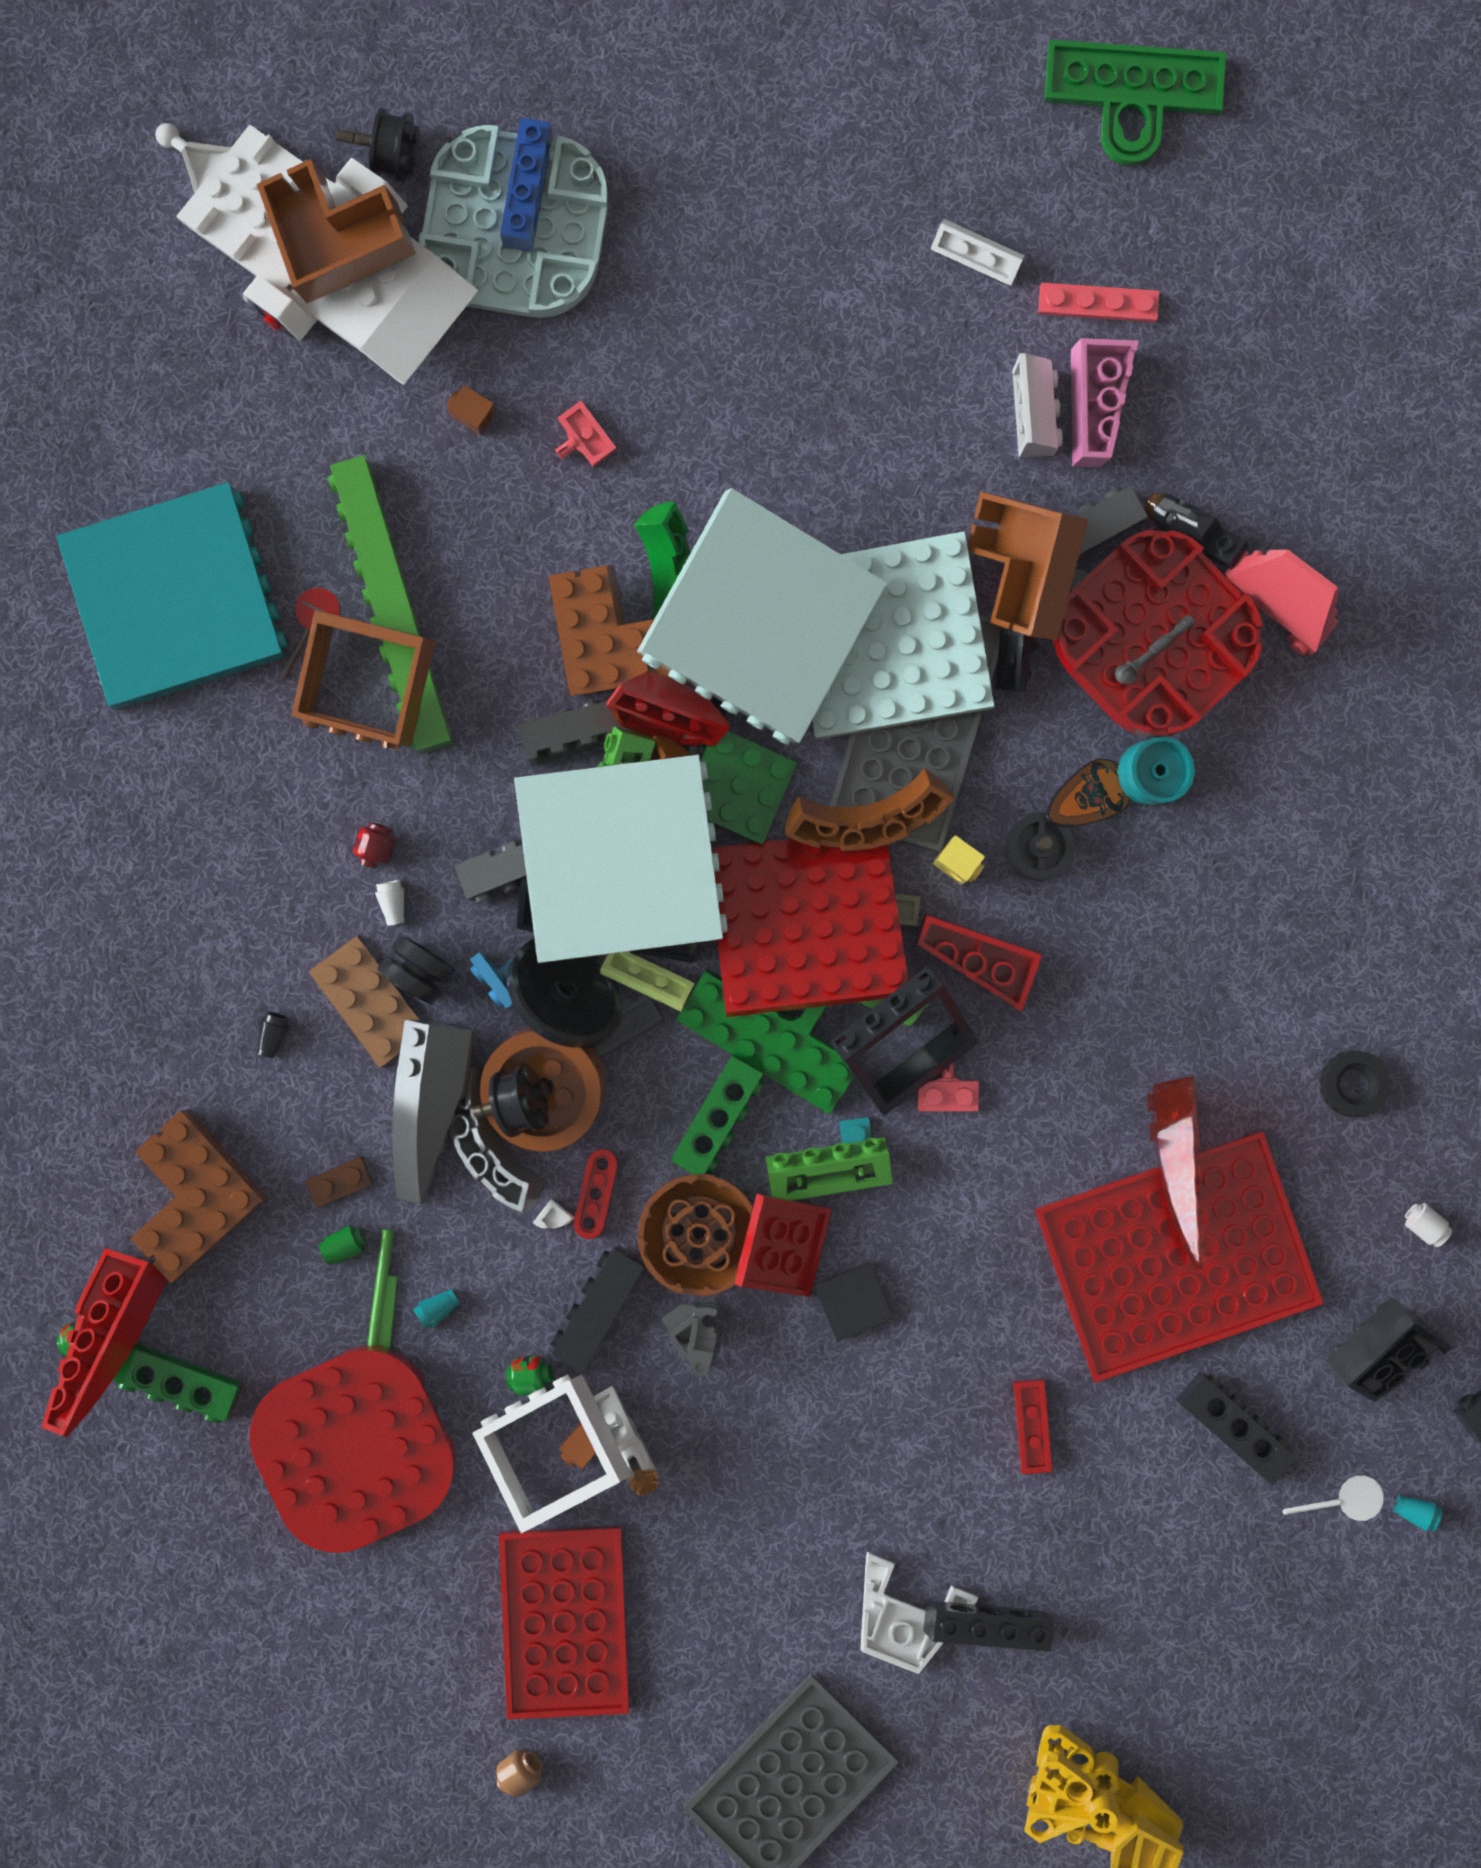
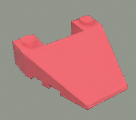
[1223,550,1338,656]

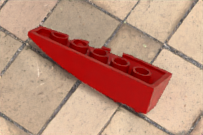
[41,1248,167,1438]

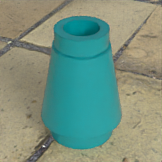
[413,1289,460,1330]
[1393,1495,1442,1532]

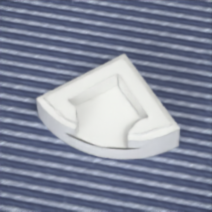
[533,1199,575,1229]

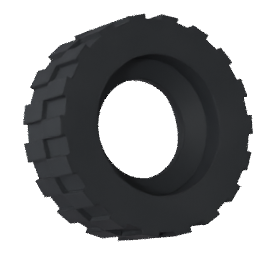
[1319,1051,1391,1118]

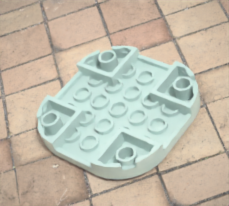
[419,125,608,318]

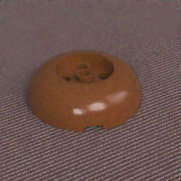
[638,1174,753,1296]

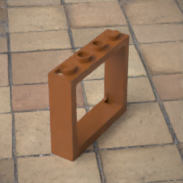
[291,610,436,750]

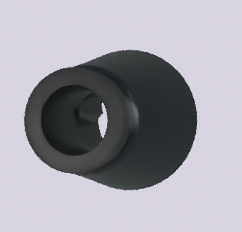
[257,1011,290,1058]

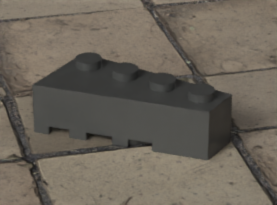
[517,700,639,767]
[454,840,527,904]

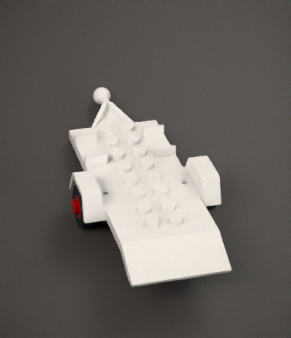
[156,123,478,385]

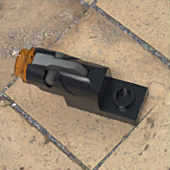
[1145,493,1249,570]

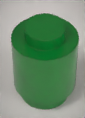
[319,1224,367,1265]

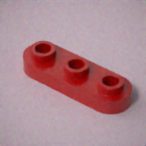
[574,1149,618,1239]

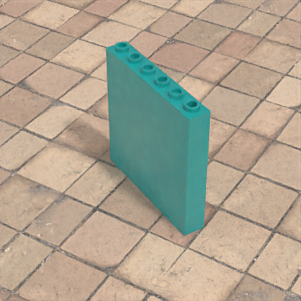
[56,482,289,710]

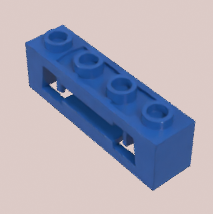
[500,118,553,252]

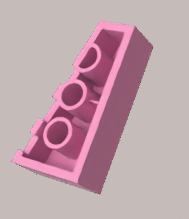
[1071,338,1139,467]

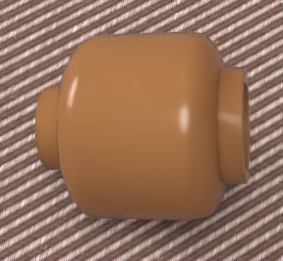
[496,1749,542,1797]

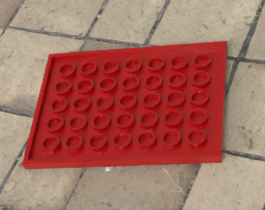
[1034,1131,1324,1383]

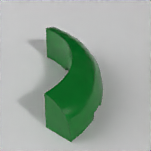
[634,501,692,619]

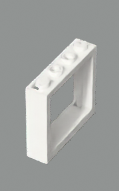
[473,1375,632,1533]

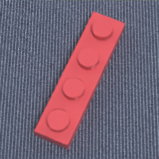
[1038,282,1159,323]

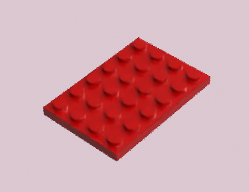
[499,1526,629,1720]

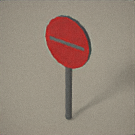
[280,588,340,680]

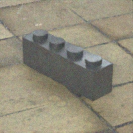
[1076,486,1148,559]

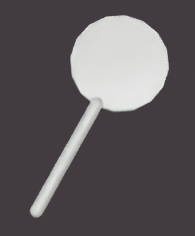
[1283,1476,1383,1521]

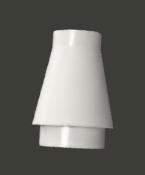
[375,880,405,925]

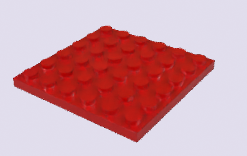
[711,838,909,1017]

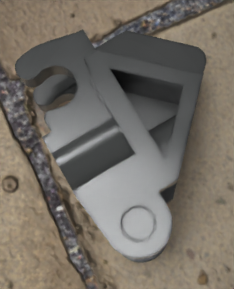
[662,1302,718,1377]

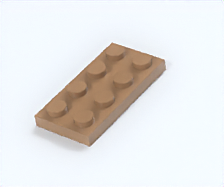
[309,936,420,1068]

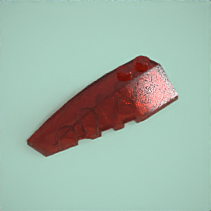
[1146,1077,1205,1270]

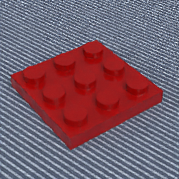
[734,1194,832,1297]

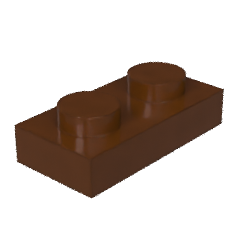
[305,1156,373,1208]

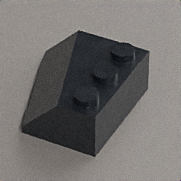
[1326,1298,1452,1402]

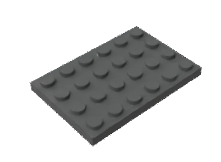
[683,1673,899,1868]

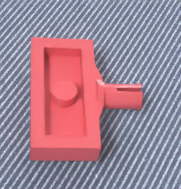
[555,401,617,468]
[917,1062,979,1111]

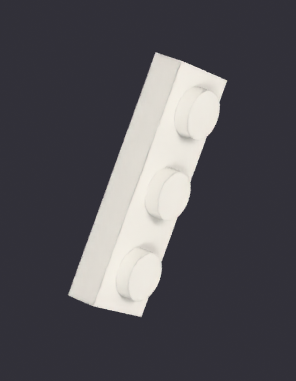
[931,219,1025,286]

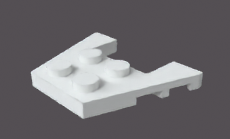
[861,1552,978,1674]

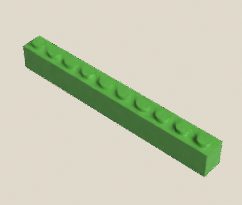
[328,455,454,754]

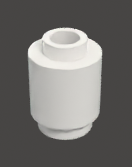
[1405,1203,1452,1247]

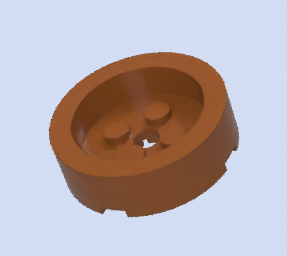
[480,1027,606,1151]

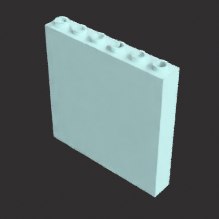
[637,488,887,745]
[514,755,728,963]

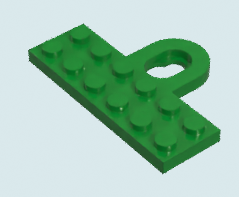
[1044,39,1226,166]
[676,968,861,1115]

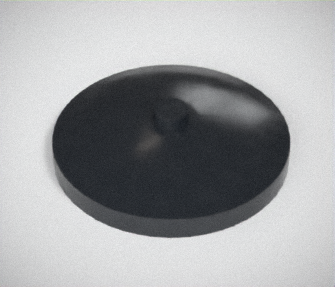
[507,938,621,1048]

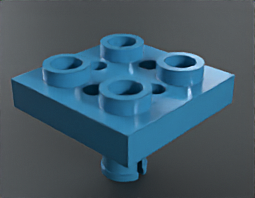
[470,952,514,1009]

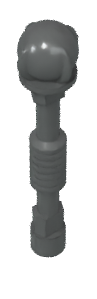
[1115,615,1195,684]

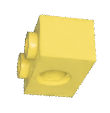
[933,835,985,885]

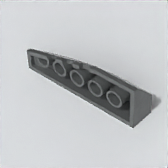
[392,1020,475,1204]

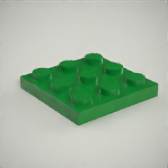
[700,731,797,845]

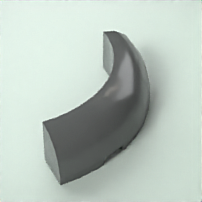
[449,1061,546,1213]

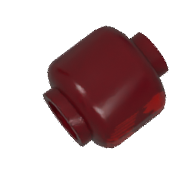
[353,822,397,868]

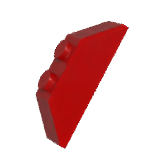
[607,671,730,746]

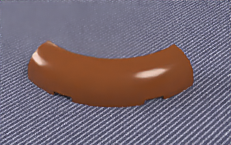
[785,768,955,851]

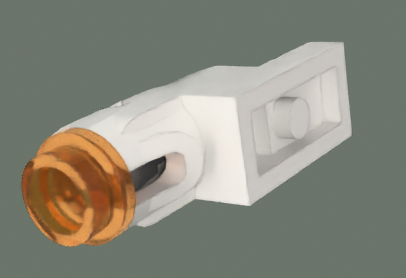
[594,1386,659,1496]

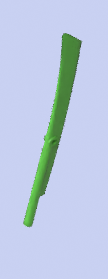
[367,1228,397,1351]

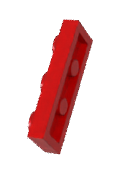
[1013,1379,1052,1475]

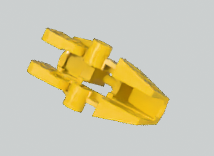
[1024,1725,1184,1868]

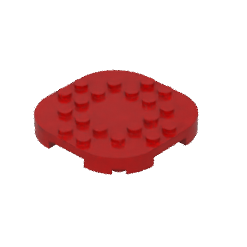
[1054,529,1263,738]
[249,1345,456,1553]

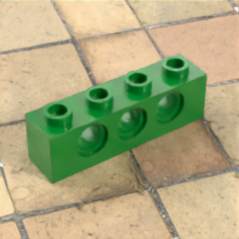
[670,1055,765,1175]
[112,1343,244,1423]

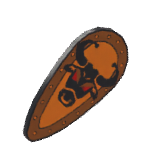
[1046,758,1131,827]

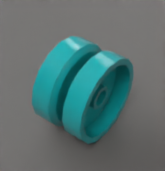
[1117,736,1195,806]

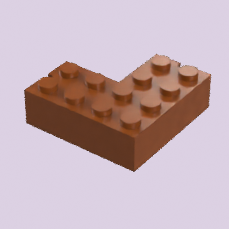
[257,159,416,304]
[967,492,1088,640]
[548,565,672,696]
[130,1109,268,1283]

